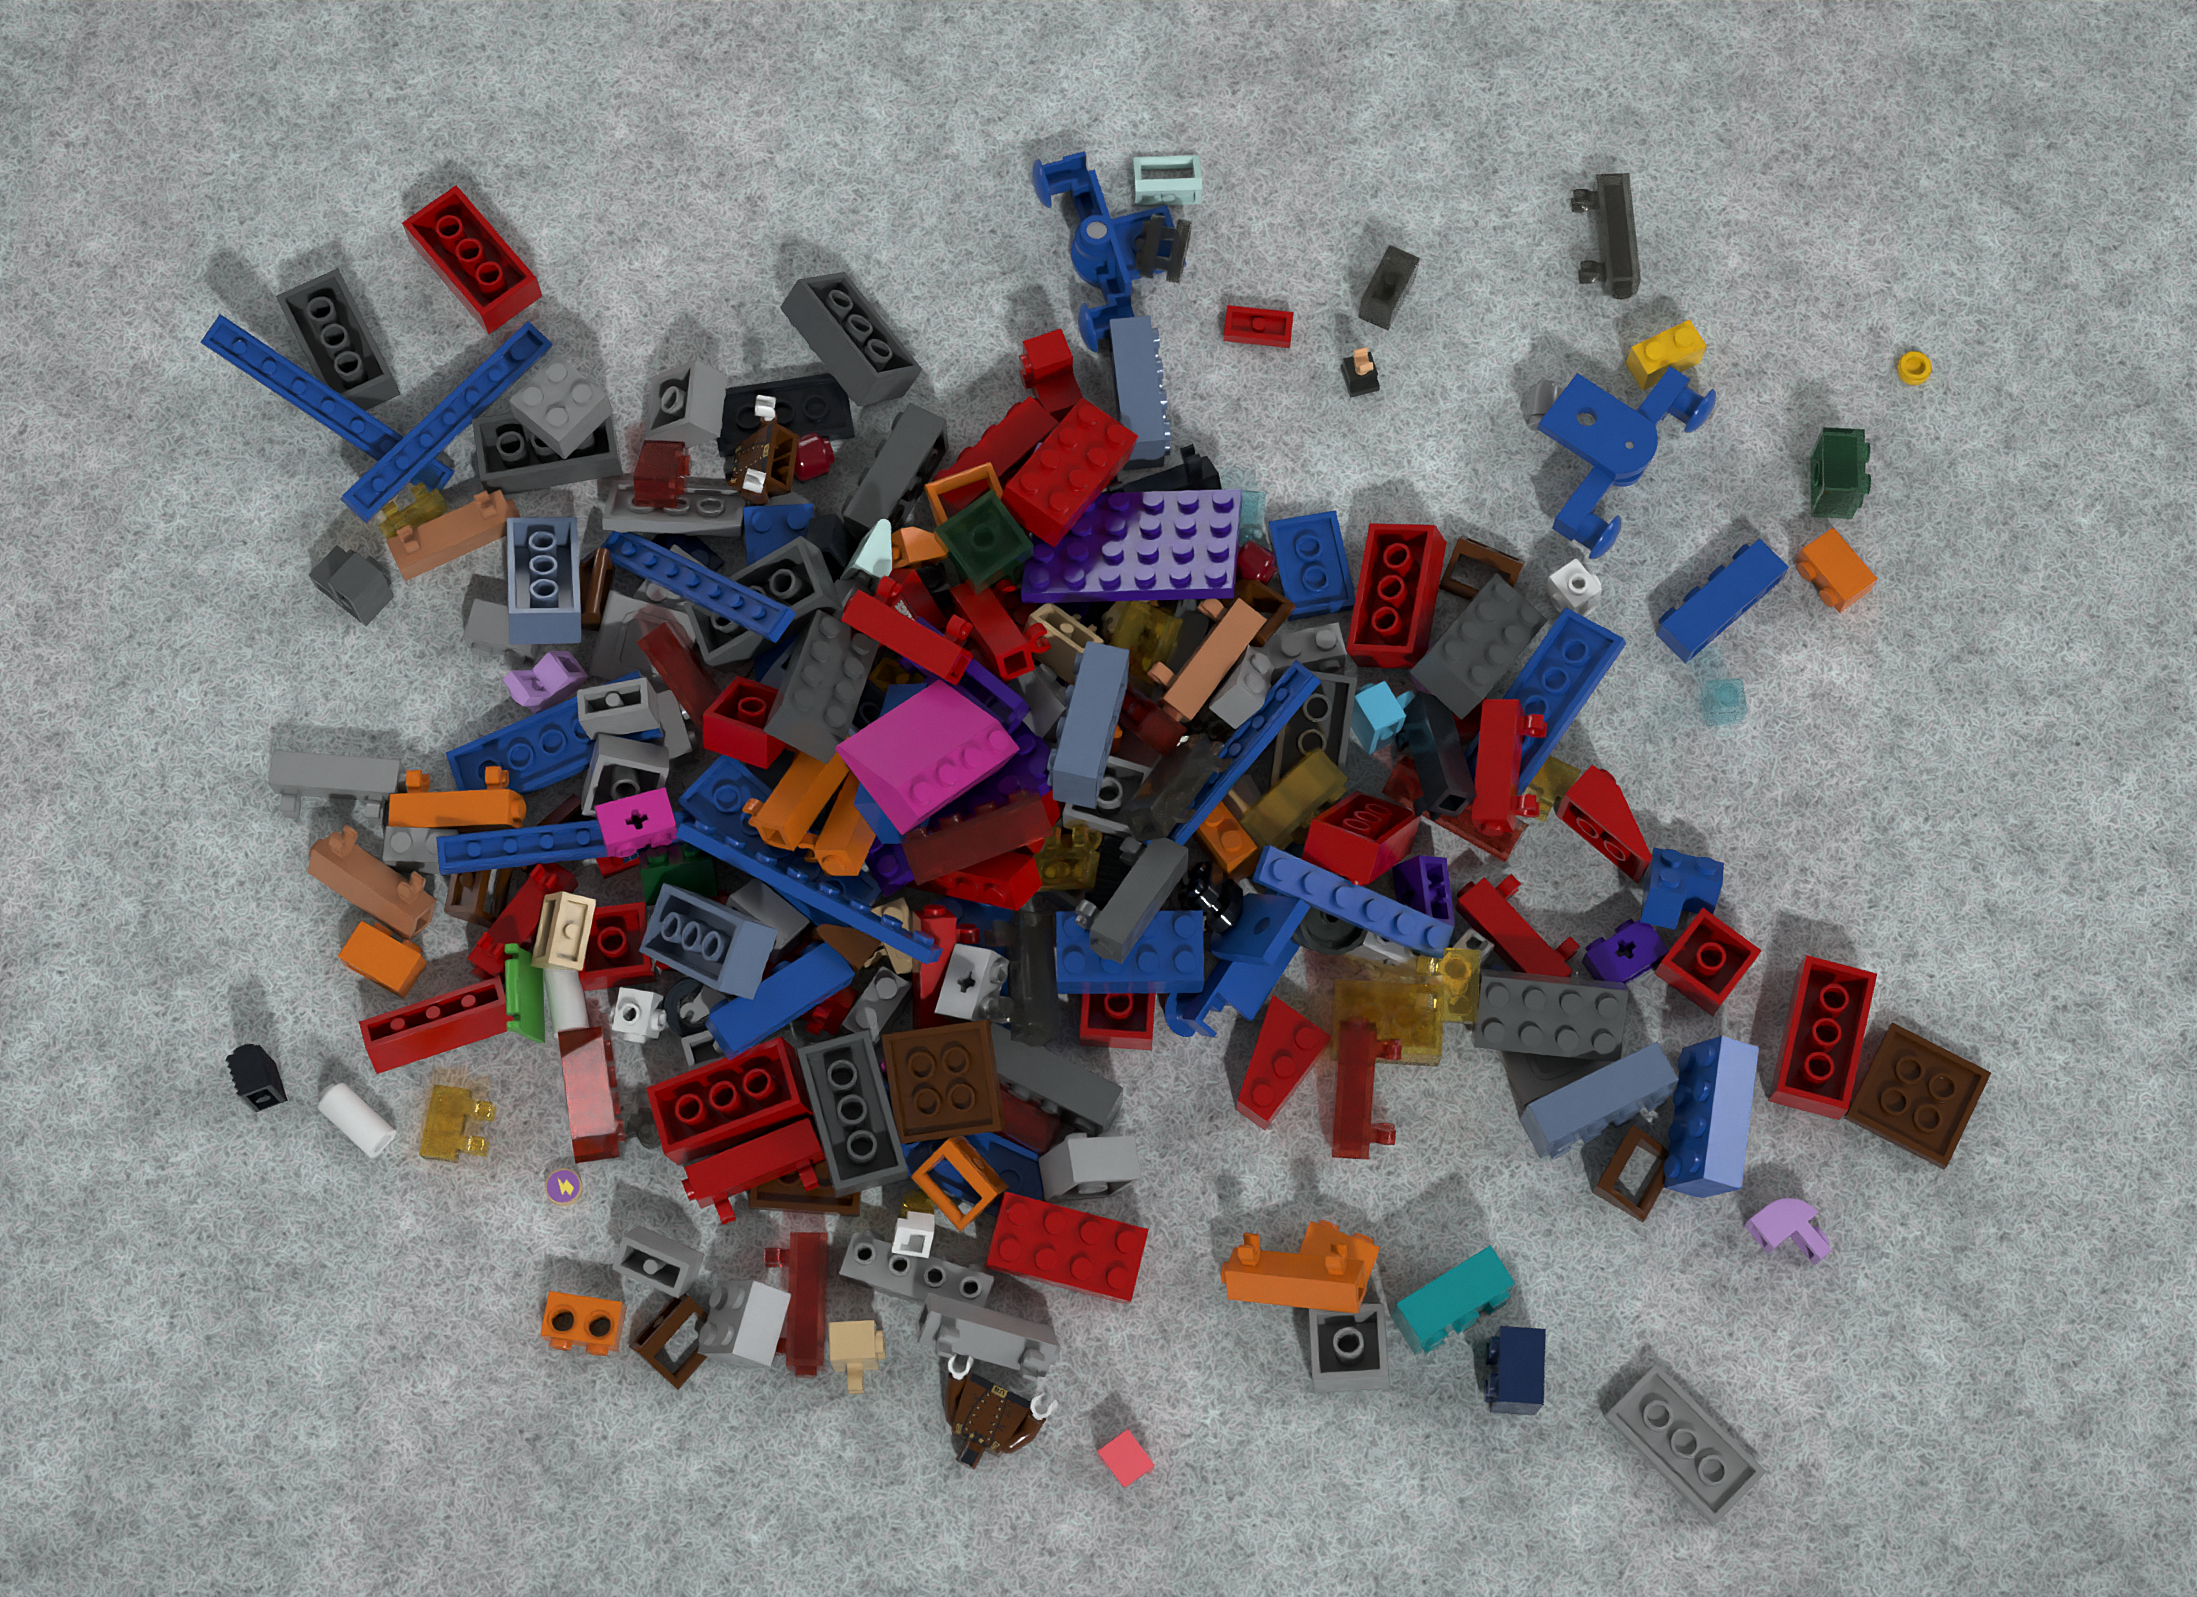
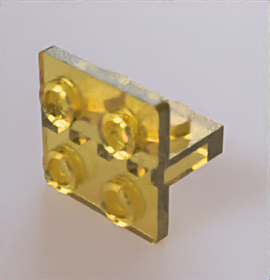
[1109,601,1183,685]

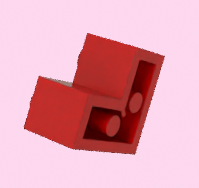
[1019,328,1083,423]

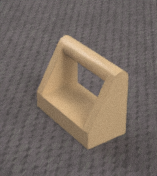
[531,891,596,971]

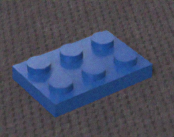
[1268,510,1355,621]

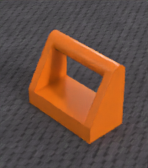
[924,462,1010,540]
[891,526,958,571]
[911,1136,1010,1232]

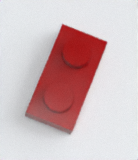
[1223,305,1294,348]

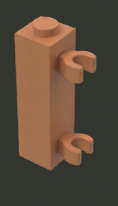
[386,490,521,581]
[1147,598,1267,723]
[308,825,437,941]

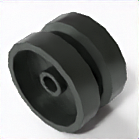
[1282,875,1368,956]

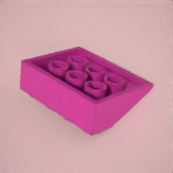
[835,679,1020,835]

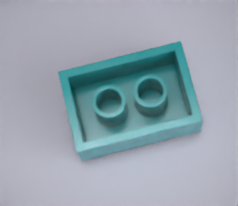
[1390,1245,1515,1354]

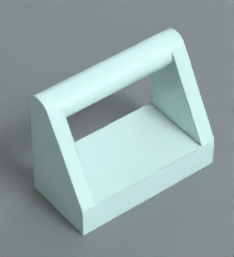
[1133,155,1202,206]
[840,519,892,593]

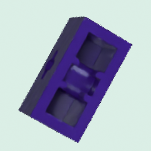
[1392,855,1455,927]
[1581,918,1669,985]

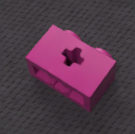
[595,787,678,858]

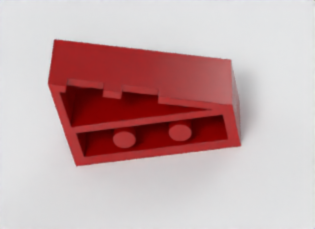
[1236,995,1332,1131]

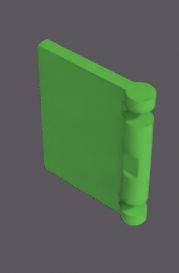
[504,943,545,1043]

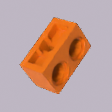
[540,1291,627,1356]

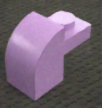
[503,651,588,714]
[1744,1198,1832,1266]

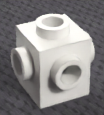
[1545,558,1602,617]
[611,987,666,1044]

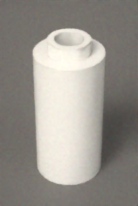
[543,968,590,1039]
[318,1083,396,1158]

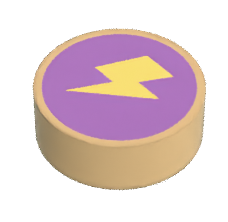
[545,1168,583,1207]

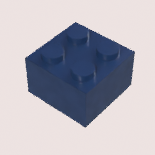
[1484,1326,1546,1416]

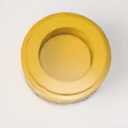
[1897,351,1932,385]

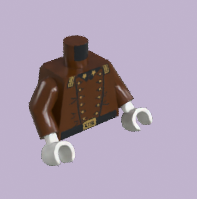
[725,395,799,506]
[944,1353,1058,1470]

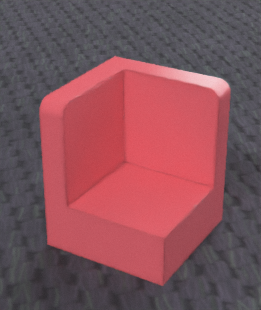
[1097,1429,1155,1488]

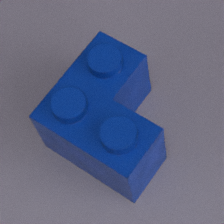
[1640,847,1724,930]

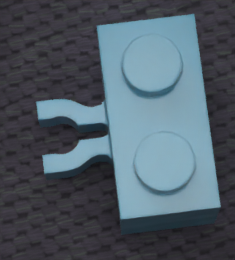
[1351,681,1415,756]

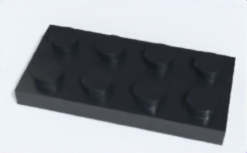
[717,373,855,458]

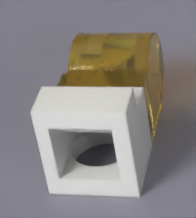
[891,1189,934,1258]

